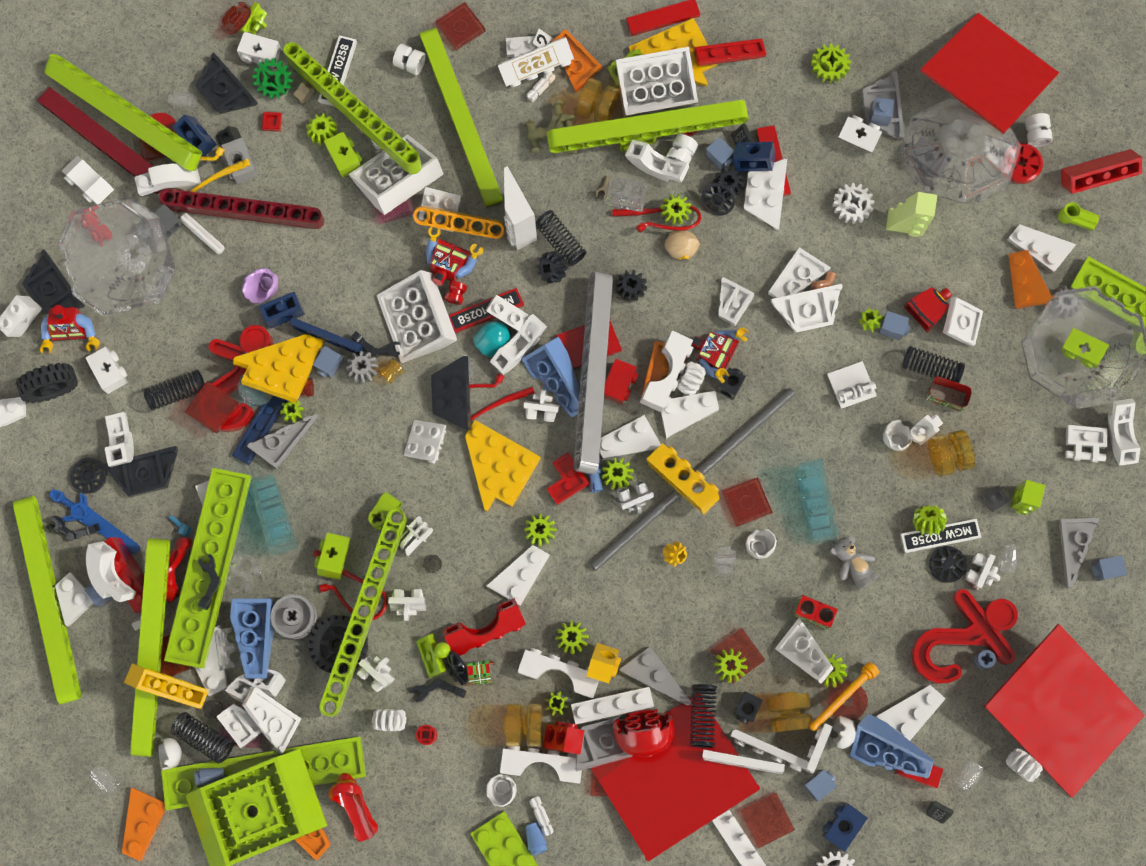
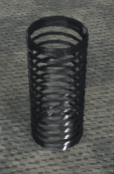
[535,210,587,267]
[902,345,965,383]
[143,369,206,411]
[689,684,717,748]
[170,712,233,764]

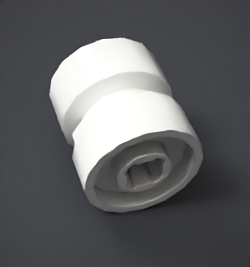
[393,43,426,75]
[1025,113,1053,147]
[666,134,698,165]

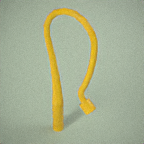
[174,146,251,192]

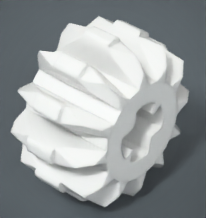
[677,362,706,396]
[372,709,406,731]
[1006,748,1043,782]

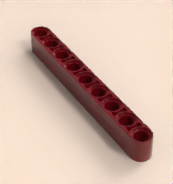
[36,86,163,195]
[159,189,325,229]

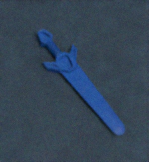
[49,489,140,554]

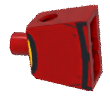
[904,287,952,333]

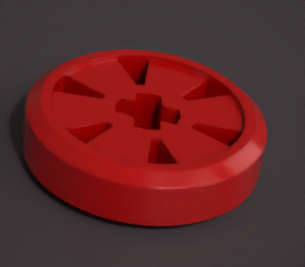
[1000,143,1043,184]

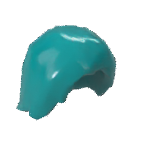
[473,321,511,357]

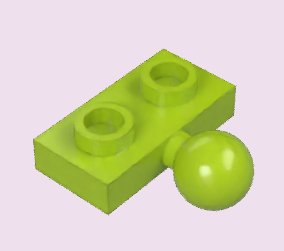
[416,634,450,678]

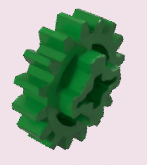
[252,58,293,98]

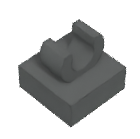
[981,485,1009,512]

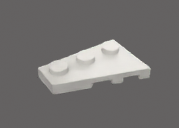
[600,415,661,459]
[487,545,550,606]
[195,625,228,697]
[875,685,946,741]

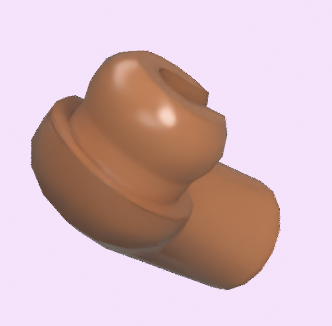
[811,271,836,290]

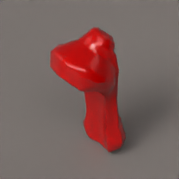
[166,536,193,603]
[328,773,378,843]

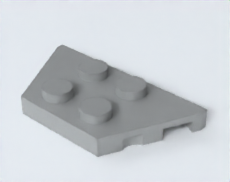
[861,72,905,140]
[575,717,632,772]

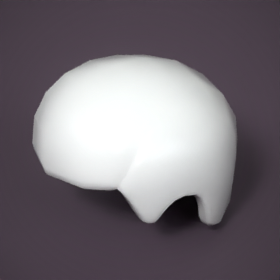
[883,420,912,451]
[745,529,777,559]
[833,716,856,749]
[158,738,182,770]
[487,774,517,807]

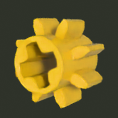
[663,541,687,567]

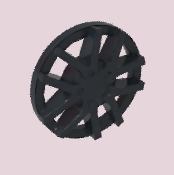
[701,181,736,216]
[70,458,107,494]
[929,546,966,583]
[444,650,469,686]

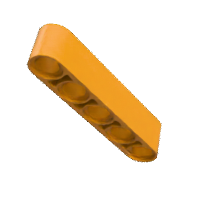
[413,206,504,239]

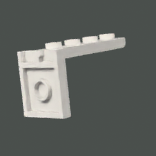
[731,723,833,774]

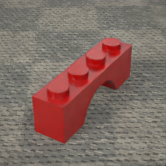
[442,598,526,656]

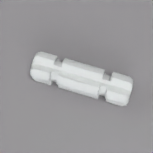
[526,72,555,102]
[529,796,553,836]

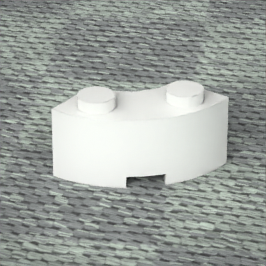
[62,156,114,205]
[225,669,286,703]

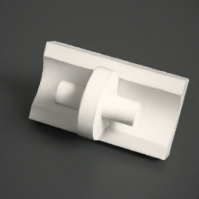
[524,390,560,422]
[910,415,943,446]
[964,553,1001,590]
[388,589,426,621]
[357,656,395,692]

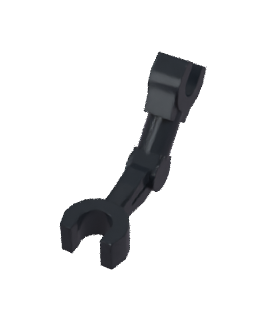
[351,331,400,358]
[46,515,101,541]
[198,554,221,610]
[410,678,467,703]

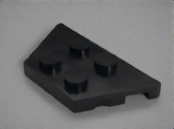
[195,52,258,114]
[22,249,85,314]
[431,356,471,430]
[103,446,178,497]

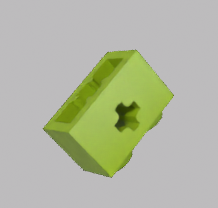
[324,131,362,178]
[1060,328,1109,369]
[314,533,350,580]

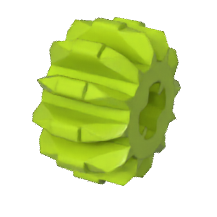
[306,113,338,146]
[660,193,692,226]
[601,458,634,490]
[912,504,947,537]
[524,513,557,547]
[555,620,589,655]
[713,649,748,683]
[818,653,847,688]

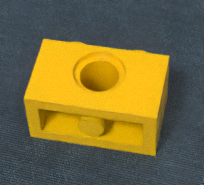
[586,643,621,684]

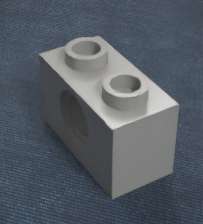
[221,138,258,184]

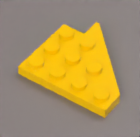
[629,18,717,87]
[233,334,324,403]
[465,420,541,512]

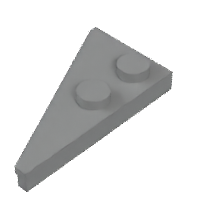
[247,414,319,469]
[1059,518,1099,588]
[619,647,691,706]

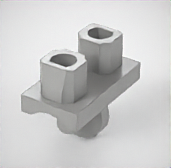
[614,480,654,515]

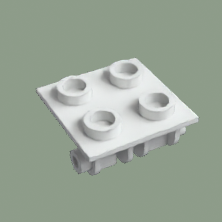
[419,187,462,232]
[827,361,877,409]
[403,420,447,464]

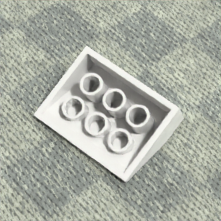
[616,47,698,118]
[349,134,443,215]
[504,166,537,250]
[377,270,457,363]

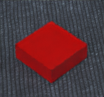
[262,112,282,132]

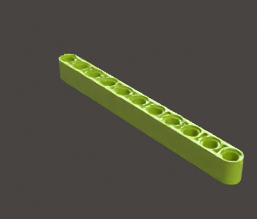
[419,27,503,208]
[283,42,422,174]
[44,54,202,171]
[547,100,749,153]
[13,495,82,705]
[319,508,407,717]
[131,538,170,757]

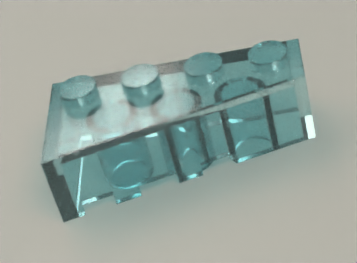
[795,459,839,545]
[249,473,298,556]

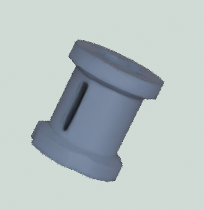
[973,650,996,669]

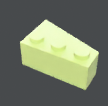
[886,192,937,237]

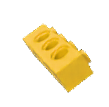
[647,443,720,515]
[124,664,209,709]

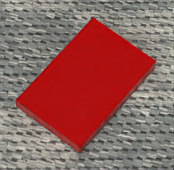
[556,321,622,369]

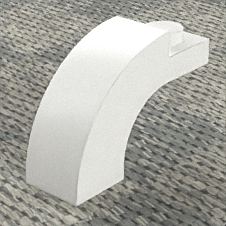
[625,140,689,182]
[134,164,201,196]
[490,314,547,375]
[1108,398,1141,466]
[105,412,134,467]
[86,541,136,602]

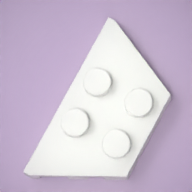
[744,159,787,230]
[770,284,842,333]

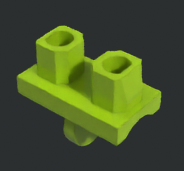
[235,2,267,35]

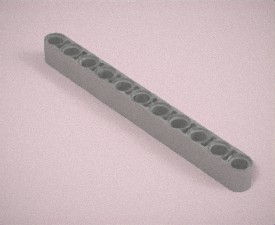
[574,271,613,474]

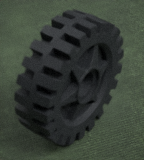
[16,363,78,403]
[308,615,368,674]

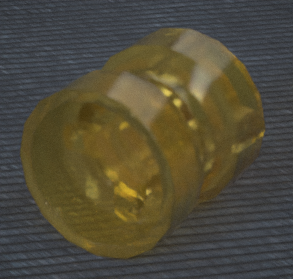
[378,358,405,384]

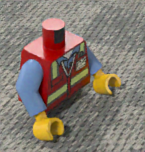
[426,227,483,286]
[40,305,100,354]
[691,327,749,383]

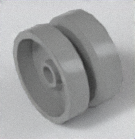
[270,594,319,640]

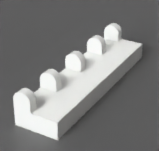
[712,810,766,866]

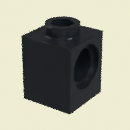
[717,368,746,400]
[733,691,763,724]

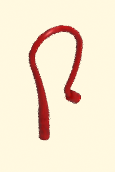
[612,205,702,233]
[469,373,535,421]
[312,549,388,620]

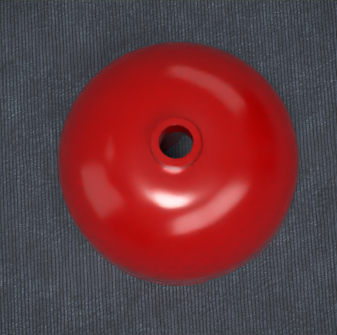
[613,709,675,757]

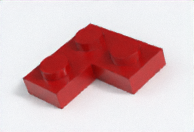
[547,452,589,506]

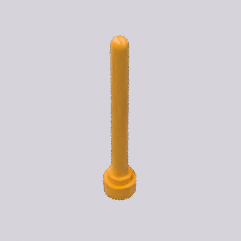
[809,662,879,731]

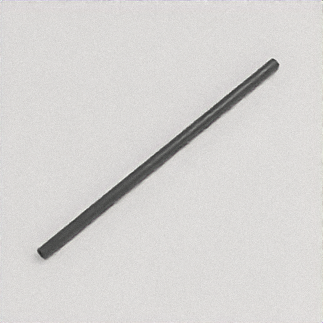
[590,388,795,571]

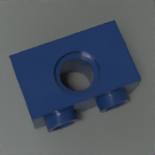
[172,114,217,157]
[733,142,776,172]
[259,292,305,329]
[822,803,868,852]

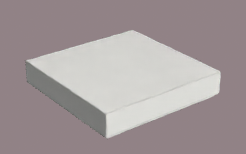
[943,297,983,347]

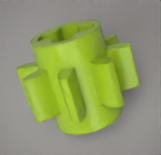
[858,307,883,332]
[280,400,305,423]
[545,691,569,716]

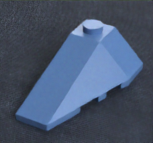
[522,337,580,417]
[230,599,275,679]
[850,714,934,778]

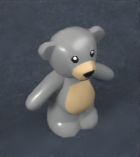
[830,537,879,590]

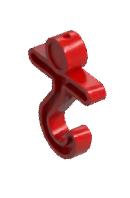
[199,325,274,433]
[911,589,1018,684]

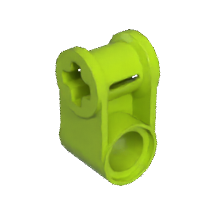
[368,492,402,530]

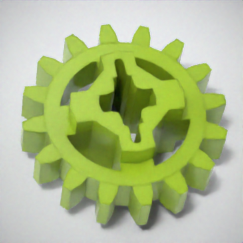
[811,43,851,83]

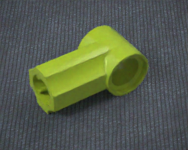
[1058,202,1099,231]

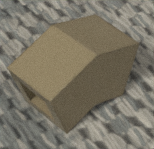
[293,82,315,105]

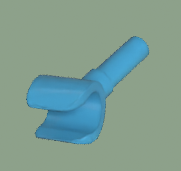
[169,515,192,537]

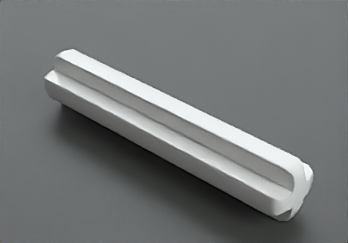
[180,213,225,254]

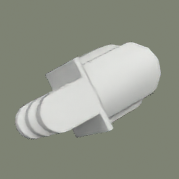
[399,516,433,556]

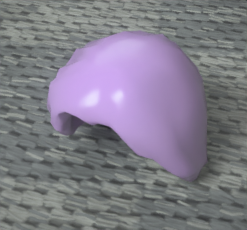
[242,268,279,304]

